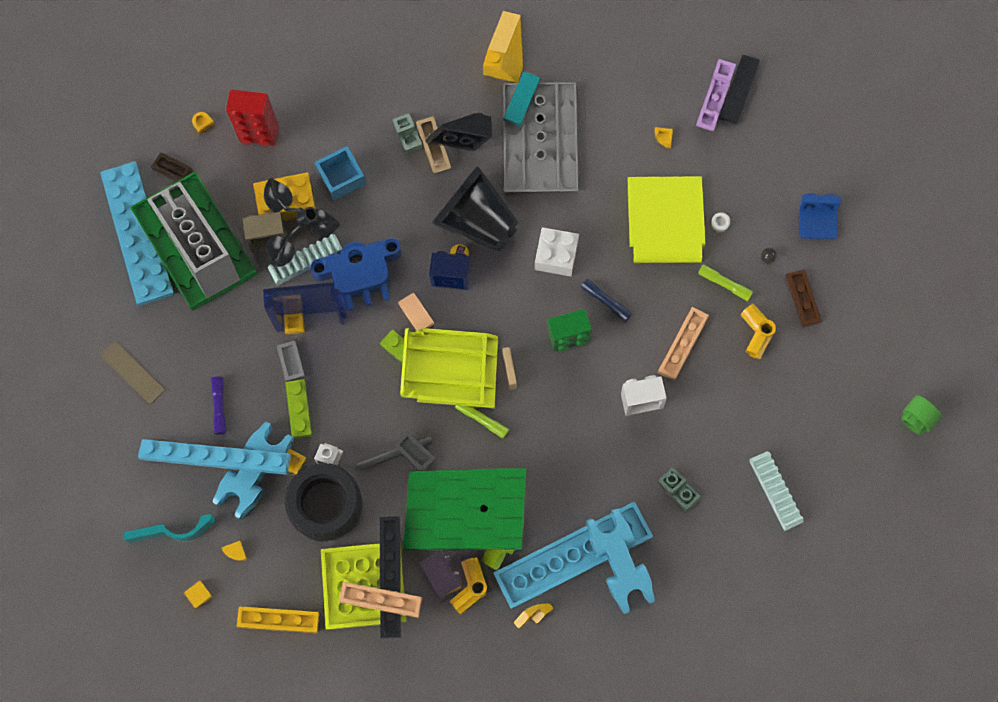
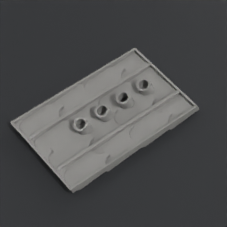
[503,82,578,192]

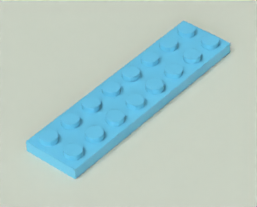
[100,161,175,306]
[493,501,653,610]

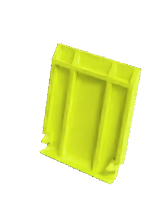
[627,176,705,263]
[400,328,498,408]

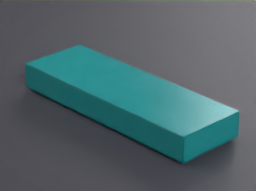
[503,71,540,127]

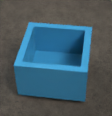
[314,146,366,201]

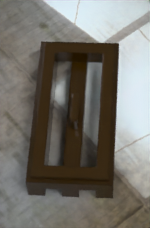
[151,152,193,182]

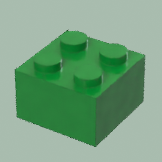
[547,309,592,352]

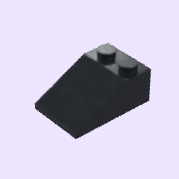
[425,113,492,151]

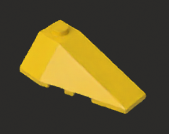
[483,11,523,83]

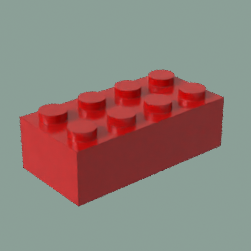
[226,89,279,147]

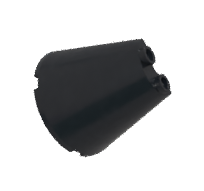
[432,167,519,252]

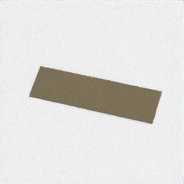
[100,341,165,404]

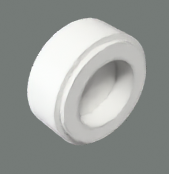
[711,213,731,232]

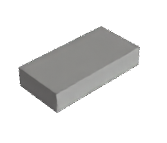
[277,341,305,382]

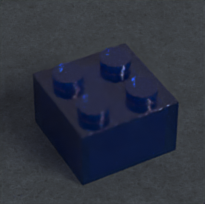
[429,251,471,290]

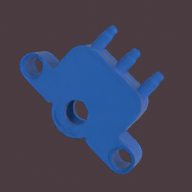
[310,238,402,311]

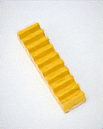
[236,606,320,634]

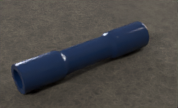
[581,278,632,322]

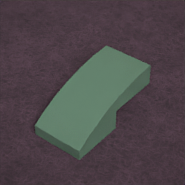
[392,113,423,155]

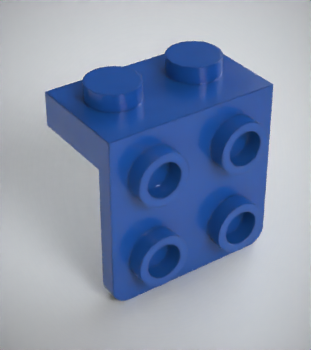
[799,193,841,240]

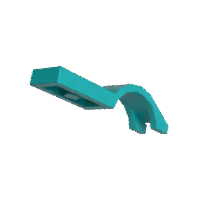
[123,514,216,543]

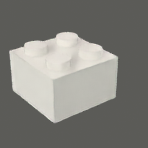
[535,227,579,277]
[621,375,667,416]

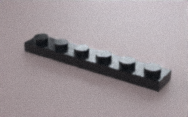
[380,516,401,639]

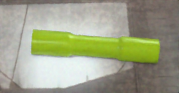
[698,264,753,302]
[455,405,509,439]

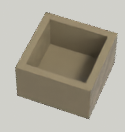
[242,211,288,253]

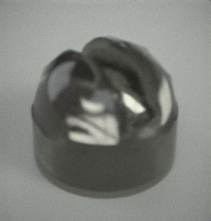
[761,248,777,264]

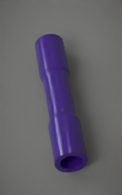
[211,376,226,435]

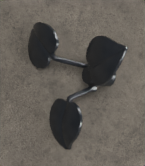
[264,177,340,267]

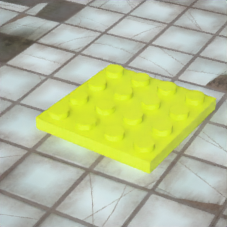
[321,543,407,630]

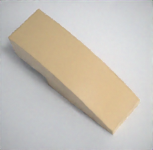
[415,116,451,174]

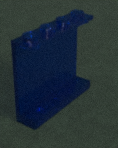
[263,282,347,332]

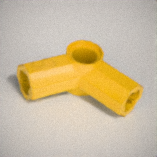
[740,304,776,359]
[449,557,487,615]

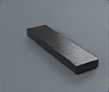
[720,55,760,125]

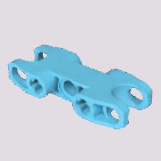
[213,421,294,520]
[586,508,655,614]

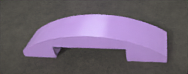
[696,59,736,131]

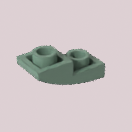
[659,467,701,512]

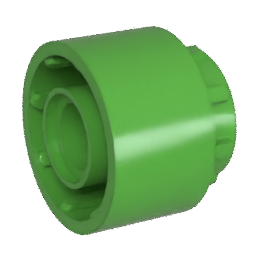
[902,395,943,435]

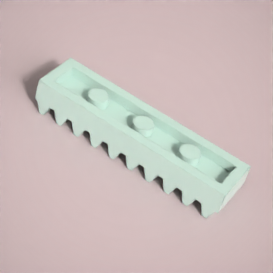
[268,234,342,286]
[749,451,804,531]

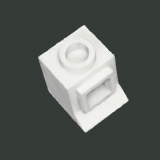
[314,443,343,465]

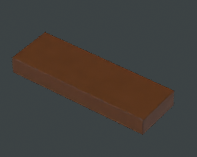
[785,269,822,328]

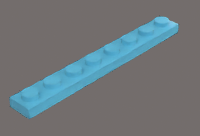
[138,439,291,475]

